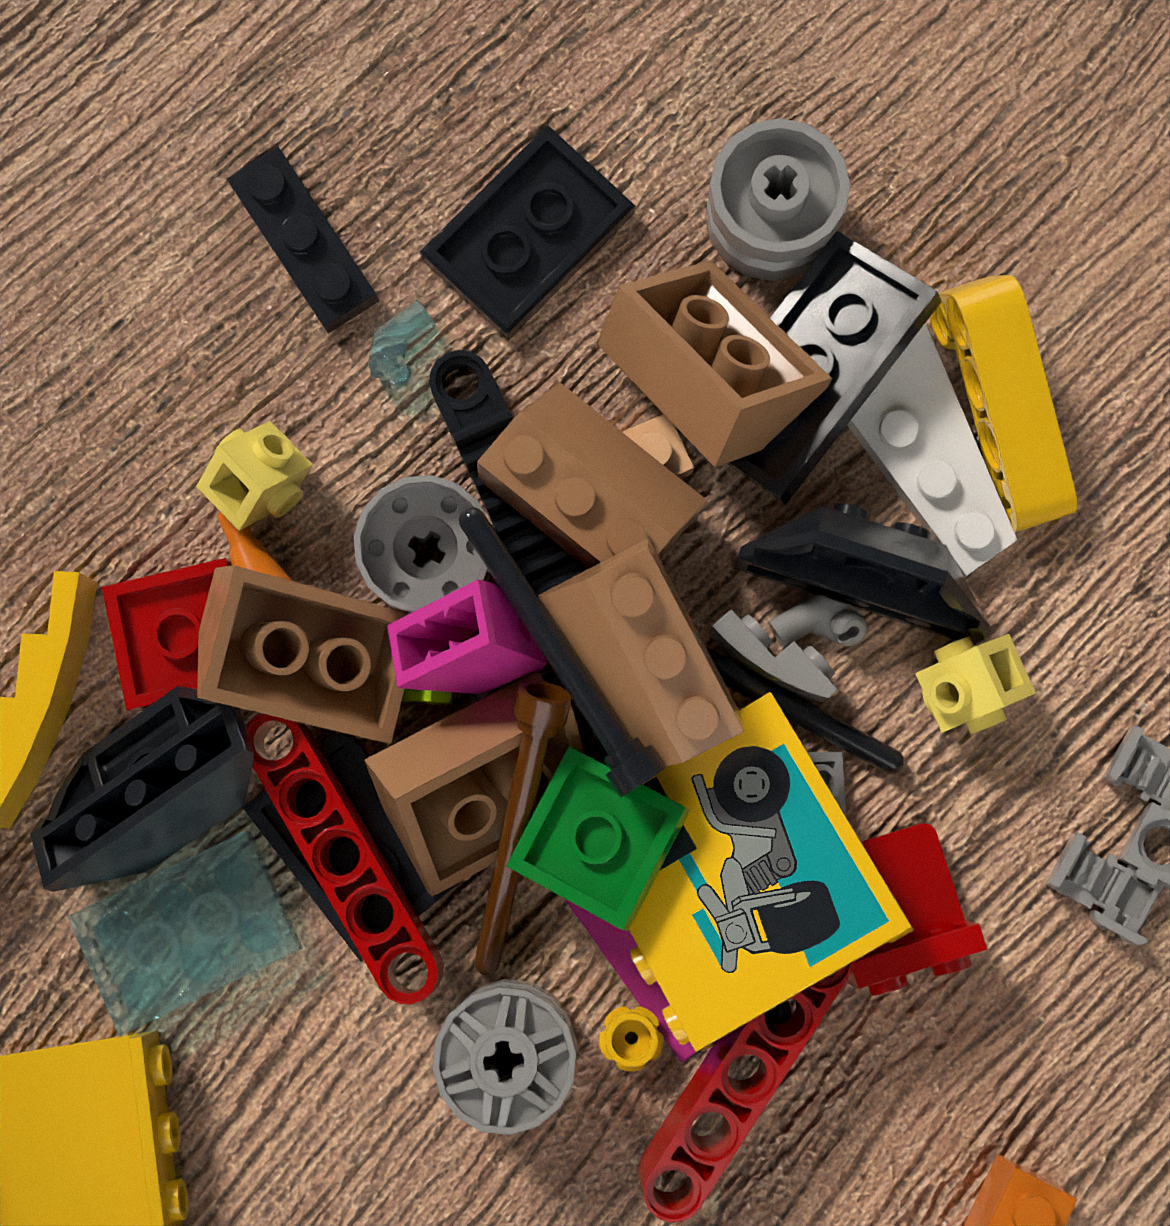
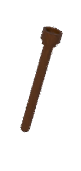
[474,681,572,976]

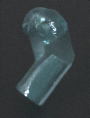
[368,300,435,391]

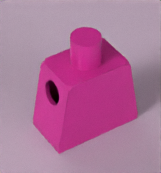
[387,579,547,694]

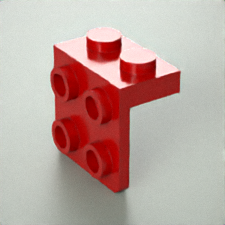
[847,823,988,996]

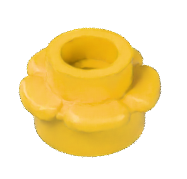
[599,1006,664,1072]

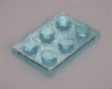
[67,831,303,1036]

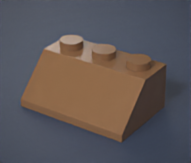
[598,260,832,467]
[477,382,707,569]
[538,538,745,767]
[197,565,410,744]
[364,672,586,897]

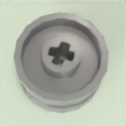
[705,118,851,281]

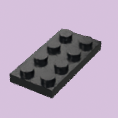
[726,231,942,505]

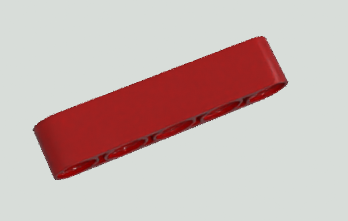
[246,713,444,1005]
[638,962,853,1223]

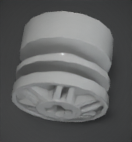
[354,475,491,613]
[432,979,578,1135]

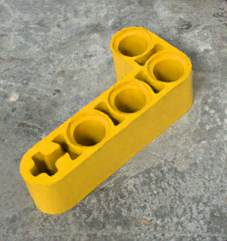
[930,275,1077,532]

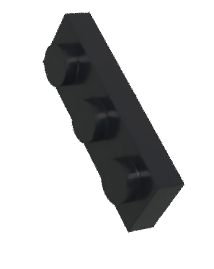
[226,146,379,334]

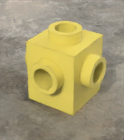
[196,421,313,531]
[915,634,1036,734]

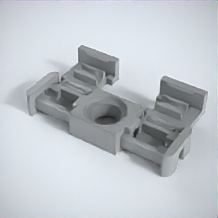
[1045,725,1170,945]

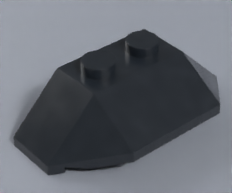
[733,503,990,645]
[30,686,254,892]

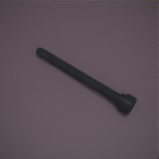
[459,507,666,798]
[706,647,904,774]

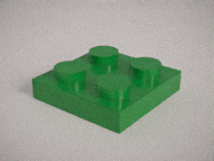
[506,747,690,931]

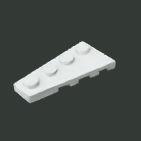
[847,323,1017,578]

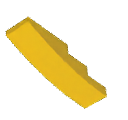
[0,571,98,828]

